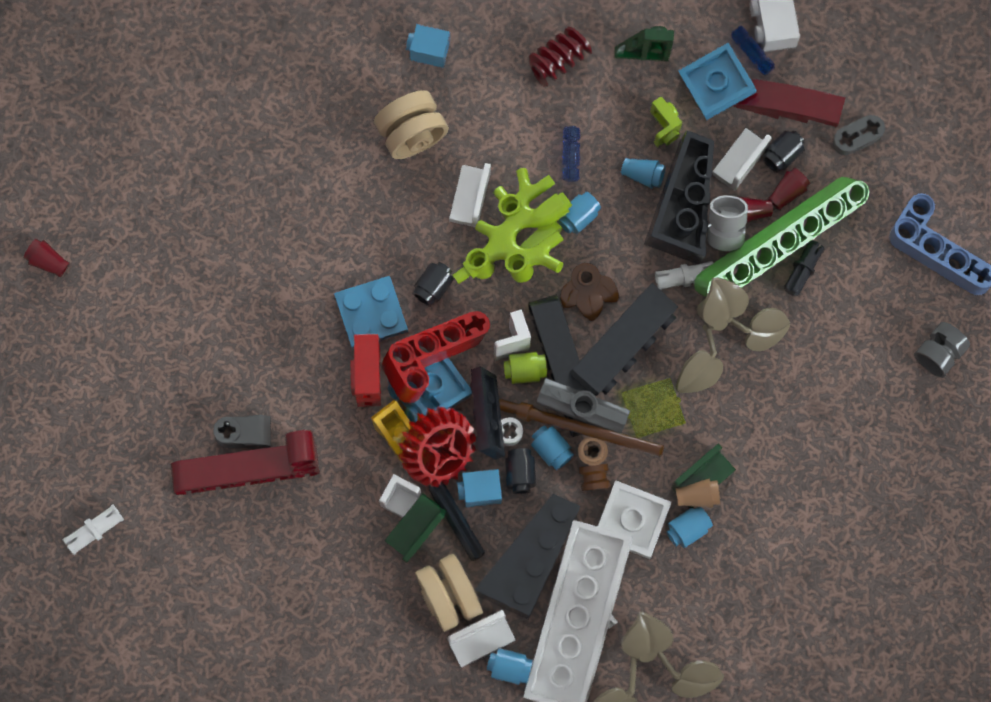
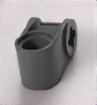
[213,415,271,449]

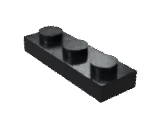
[470,366,505,460]

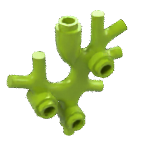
[453,168,572,284]

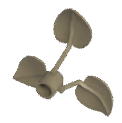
[676,277,791,393]
[593,611,724,702]

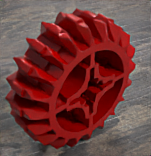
[398,406,477,487]

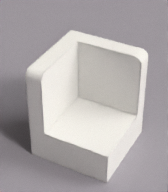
[379,474,421,517]

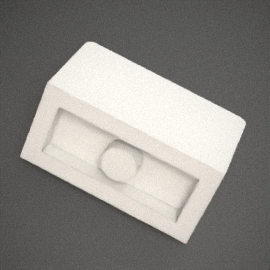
[712,128,772,191]
[449,163,491,227]
[494,309,531,361]
[448,610,516,668]

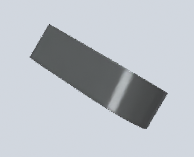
[832,115,885,155]

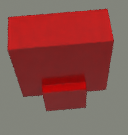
[350,334,381,407]

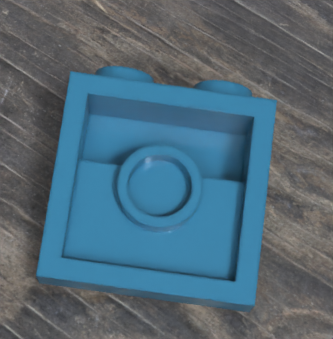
[387,352,472,423]

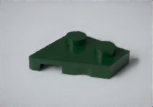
[614,26,674,62]

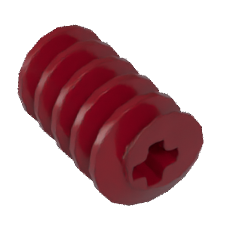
[528,26,592,87]

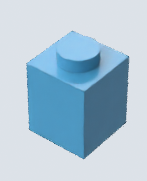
[406,24,450,68]
[457,469,502,507]

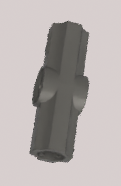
[536,378,630,433]

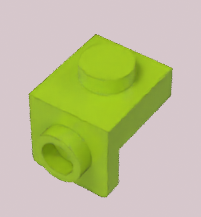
[650,96,683,147]

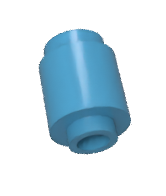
[558,192,601,234]
[531,425,574,471]
[666,507,713,548]
[486,648,533,685]

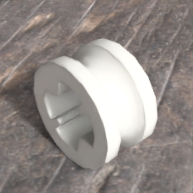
[501,417,523,446]

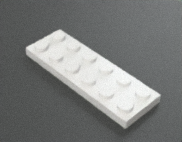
[523,520,633,702]

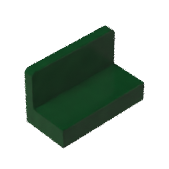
[671,443,736,508]
[384,493,446,563]

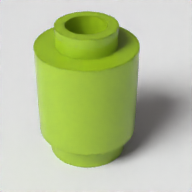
[504,352,547,384]

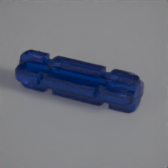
[731,26,775,76]
[562,126,580,182]

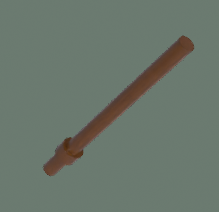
[499,399,664,457]

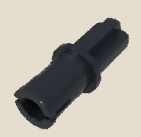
[784,240,825,296]

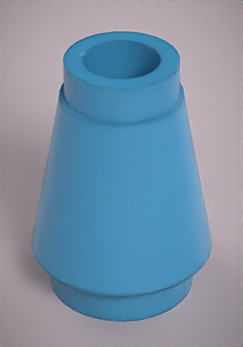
[621,158,666,189]

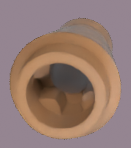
[578,436,608,466]
[676,478,720,508]

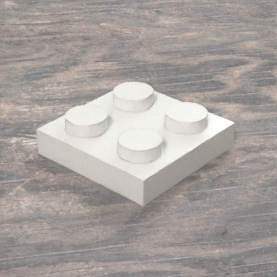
[598,480,671,559]

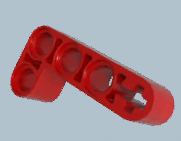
[382,311,490,403]

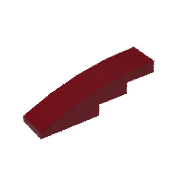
[732,79,846,127]

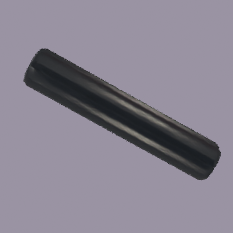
[428,481,485,561]

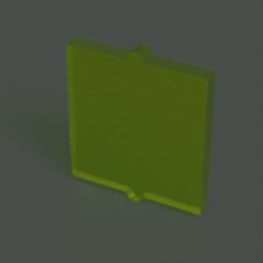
[621,378,686,438]

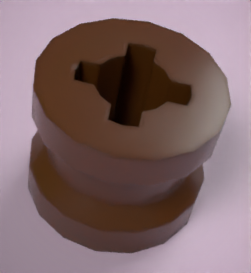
[578,463,611,491]

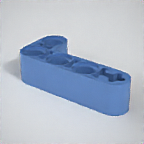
[889,194,991,295]

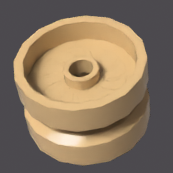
[374,91,449,159]
[415,553,483,633]

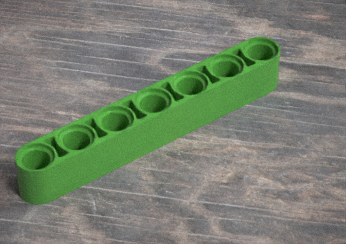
[694,177,869,297]

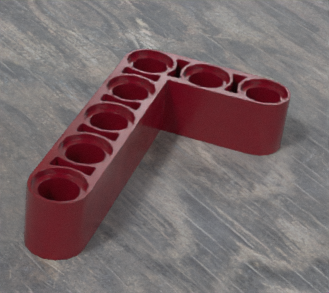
[170,430,320,495]

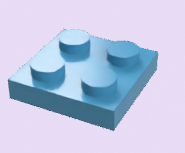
[678,43,757,120]
[334,276,408,350]

